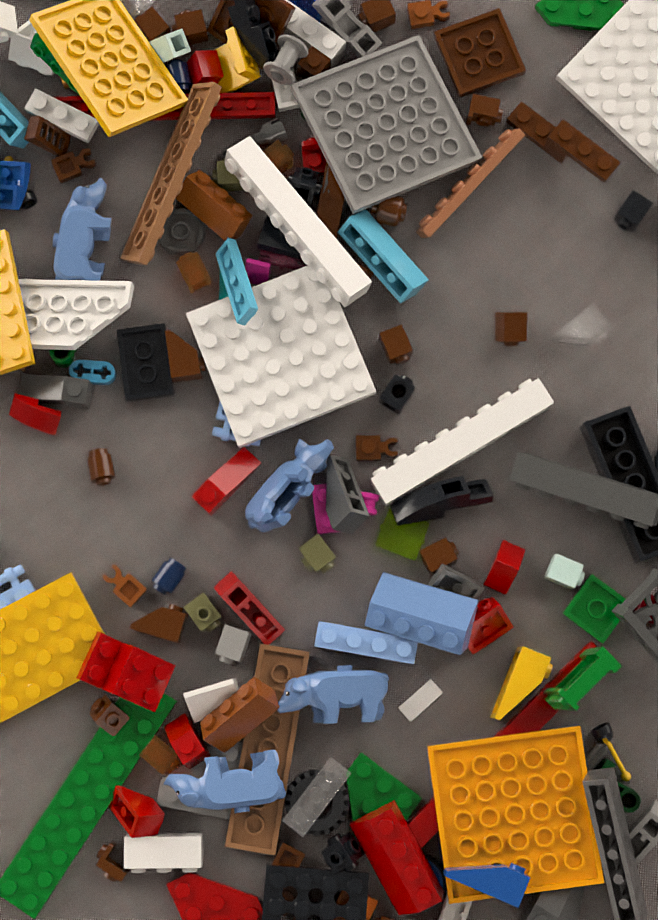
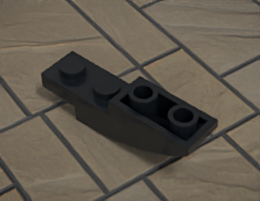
[227,0,279,70]
[390,476,493,526]

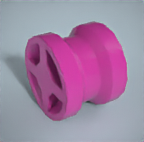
[361,492,380,516]

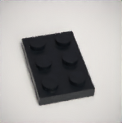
[117,323,175,402]

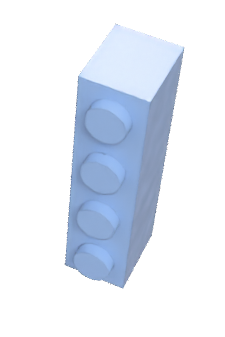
[314,621,418,665]

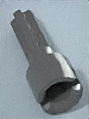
[222,117,289,157]

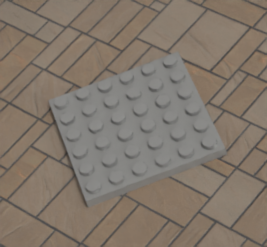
[291,35,482,214]

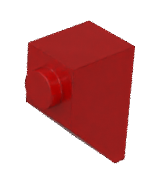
[164,713,211,769]
[109,786,165,838]

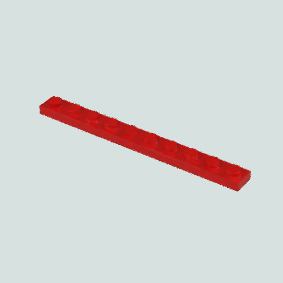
[54,92,275,121]

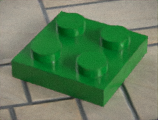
[561,574,626,644]

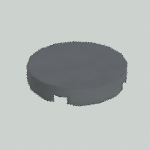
[159,208,205,256]

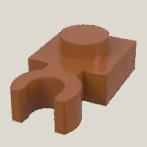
[407,0,450,29]
[102,564,148,608]

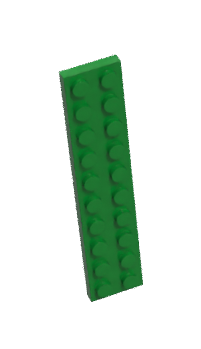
[0,692,177,919]

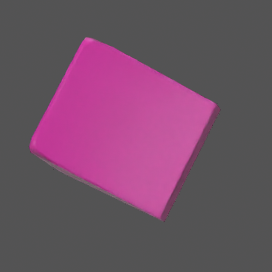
[245,258,271,285]

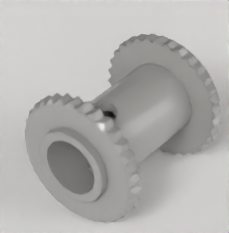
[263,35,308,85]

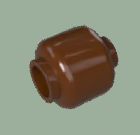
[371,196,408,227]

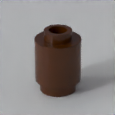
[87,448,115,486]

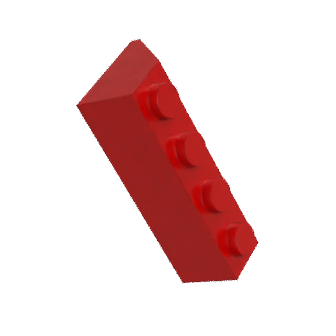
[349,800,444,915]

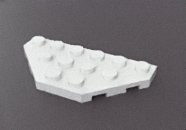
[18,279,134,350]

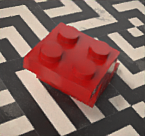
[76,631,176,712]

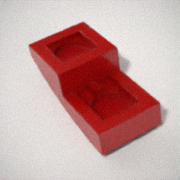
[9,393,62,436]

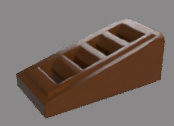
[24,116,71,157]

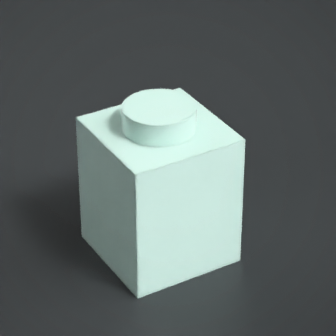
[149,29,191,63]
[544,554,585,590]

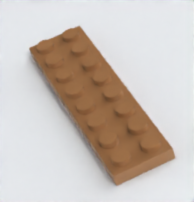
[120,82,222,266]
[225,644,310,855]

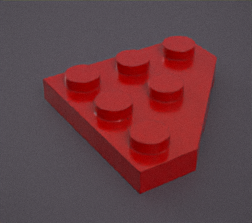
[166,872,263,920]

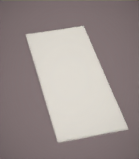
[398,679,443,722]

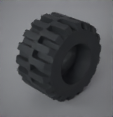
[285,769,349,836]

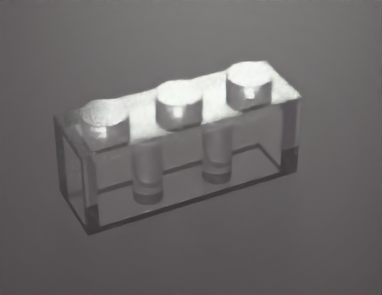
[282,756,351,837]

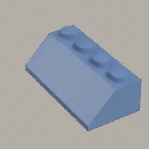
[365,572,479,655]

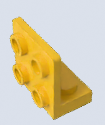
[215,26,261,93]

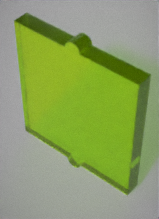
[375,508,430,561]

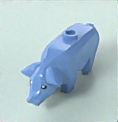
[52,178,112,281]
[245,439,334,532]
[277,665,389,724]
[163,750,286,813]

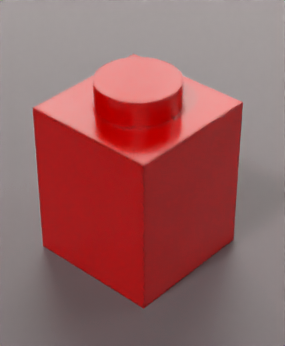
[187,50,224,84]

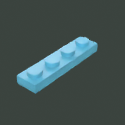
[215,238,258,326]

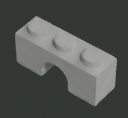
[312,0,382,58]

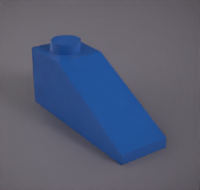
[443,863,530,908]

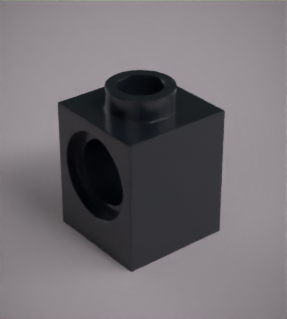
[613,190,653,233]
[379,374,416,415]

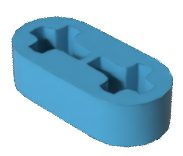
[69,360,117,385]

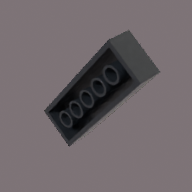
[579,405,658,564]

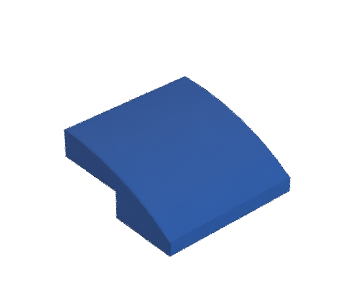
[0,161,31,210]

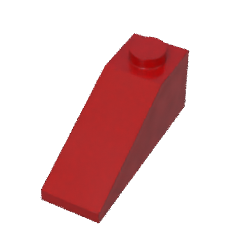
[191,447,262,517]
[213,571,285,645]

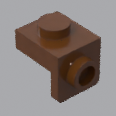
[89,694,129,736]
[95,841,130,883]

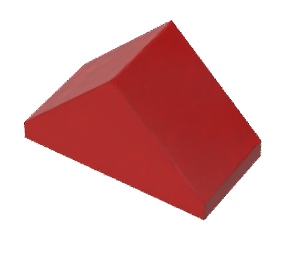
[483,540,526,595]

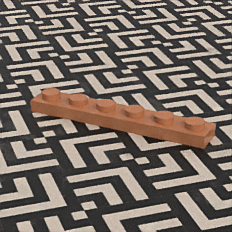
[415,128,525,238]

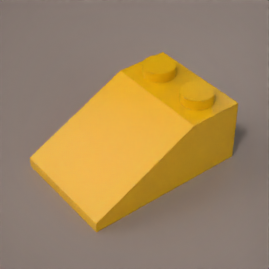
[490,646,553,720]

